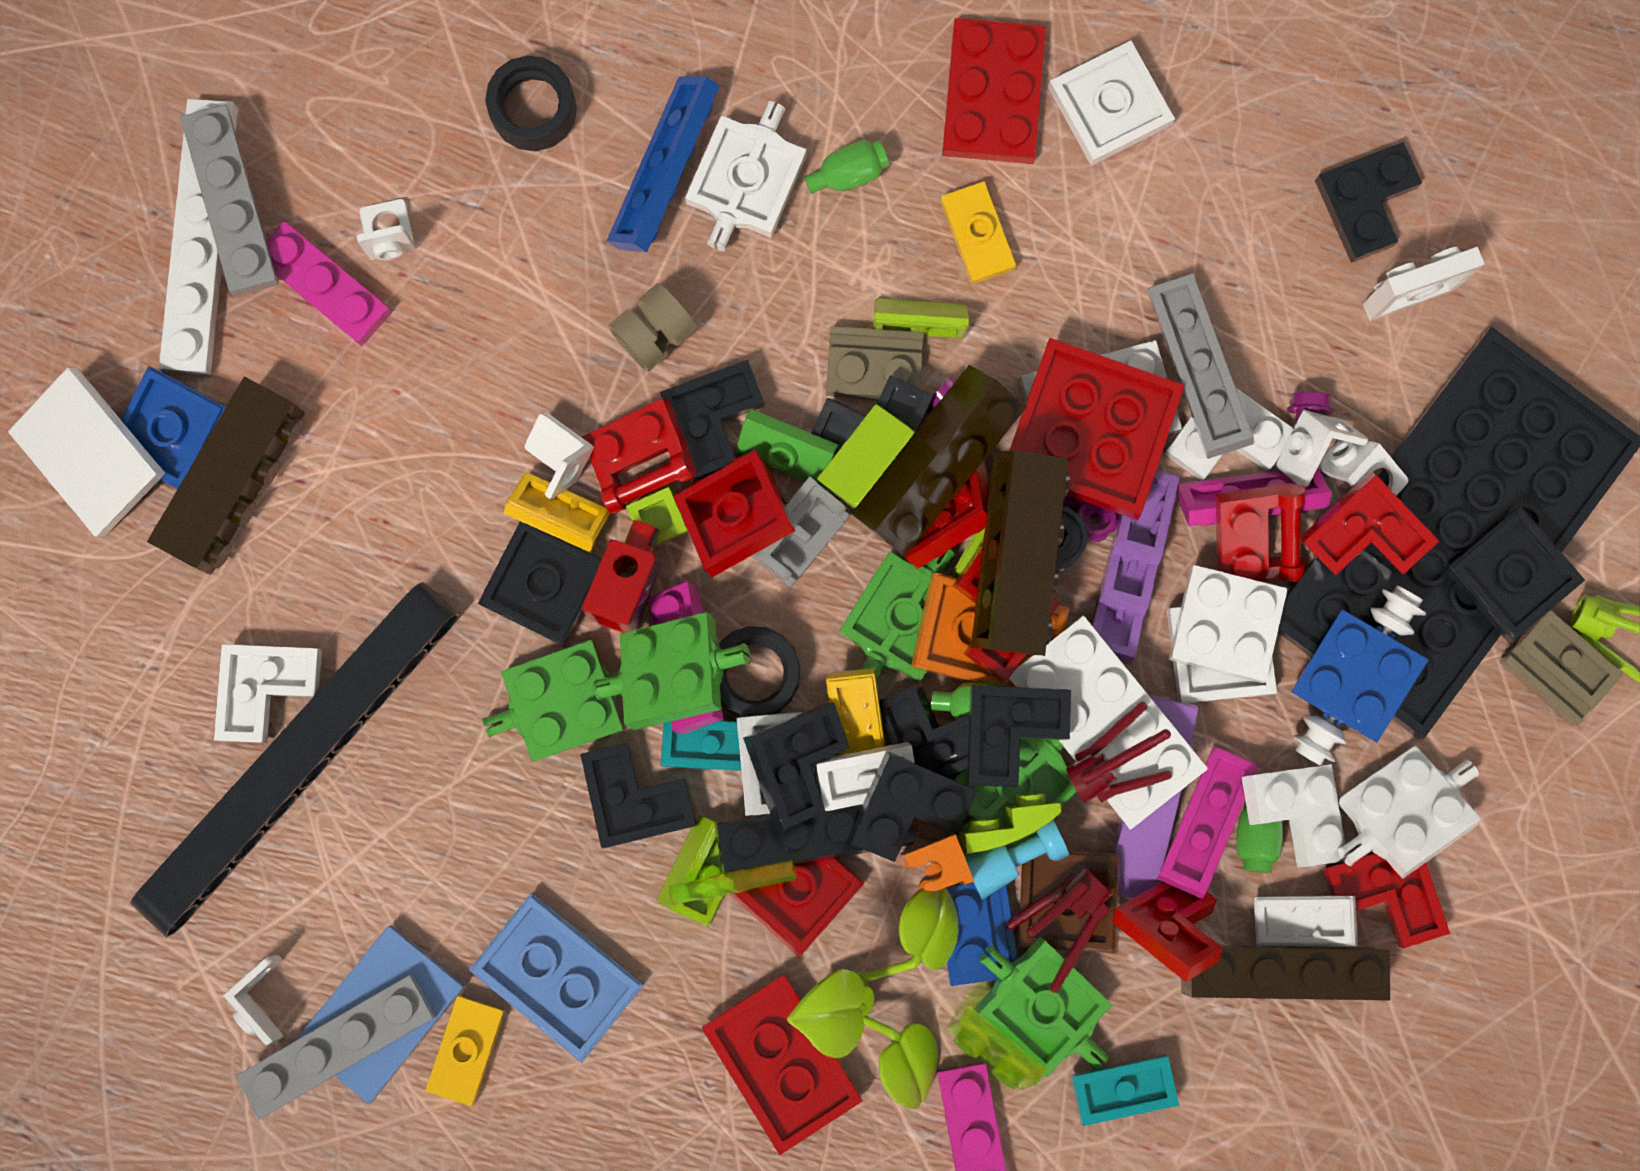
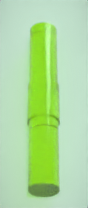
[668,860,797,905]

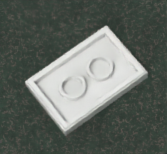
[8,368,166,537]

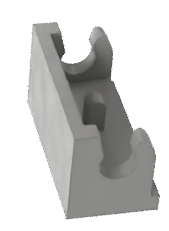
[750,477,850,589]

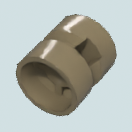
[608,283,697,372]

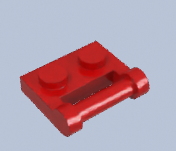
[582,398,697,515]
[1215,484,1306,582]

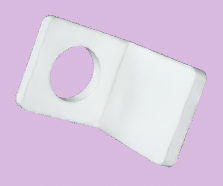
[356,199,416,260]
[1277,410,1369,487]
[525,412,594,500]
[1318,440,1408,495]
[223,955,284,1046]

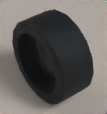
[485,56,577,151]
[718,626,800,717]

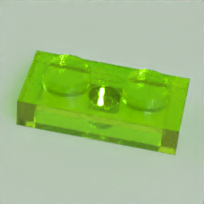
[946,1006,1047,1090]

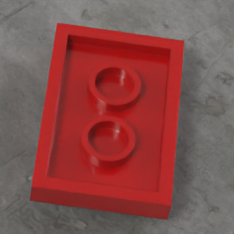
[942,18,1046,164]
[701,973,863,1155]

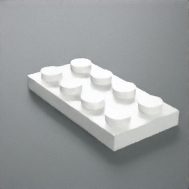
[1009,615,1208,830]

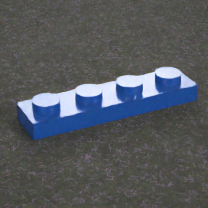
[606,76,720,252]

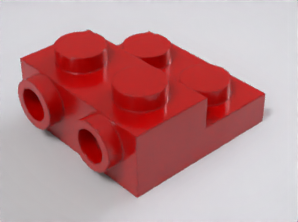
[673,450,796,578]

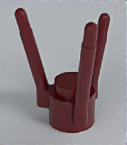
[1066,702,1172,803]
[1006,867,1112,993]

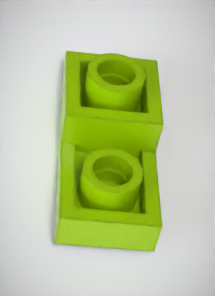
[958,793,1061,854]

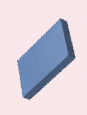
[469,893,645,1063]
[294,925,466,1104]

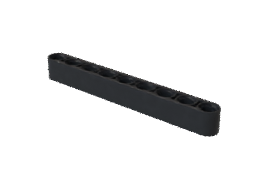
[130,582,459,938]

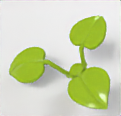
[787,879,959,1109]

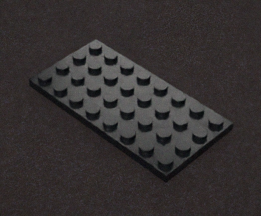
[1278,326,1640,739]

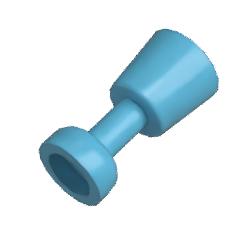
[964,820,1069,900]

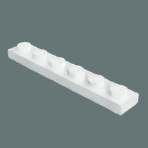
[159,99,238,376]

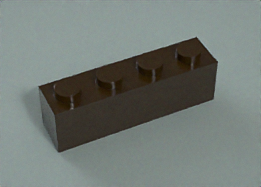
[849,365,1026,557]
[147,376,305,575]
[971,450,1070,656]
[1181,945,1390,1001]

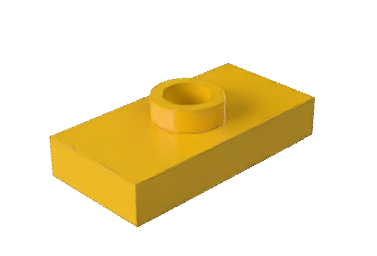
[940,181,1016,285]
[503,471,610,552]
[826,668,885,756]
[425,995,506,1107]

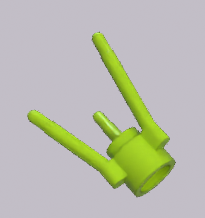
[1569,594,1640,684]

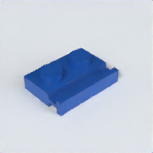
[946,883,1018,986]

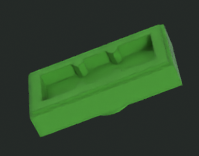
[735,409,838,487]

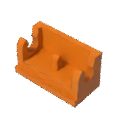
[901,834,975,891]

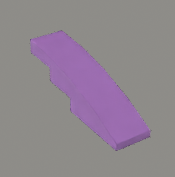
[1091,470,1180,665]
[1113,695,1198,898]

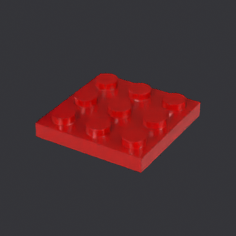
[1009,338,1185,520]

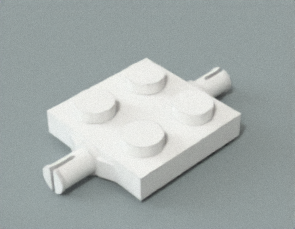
[685,101,807,251]
[1338,745,1481,879]

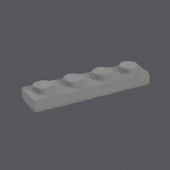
[180,104,279,297]
[1148,273,1254,459]
[236,974,436,1120]

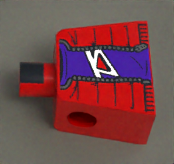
[581,520,661,633]

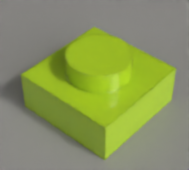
[626,487,688,547]

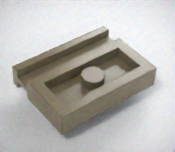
[826,326,924,400]
[1500,610,1623,726]

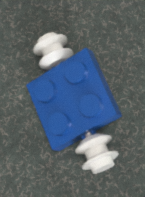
[1291,586,1428,766]

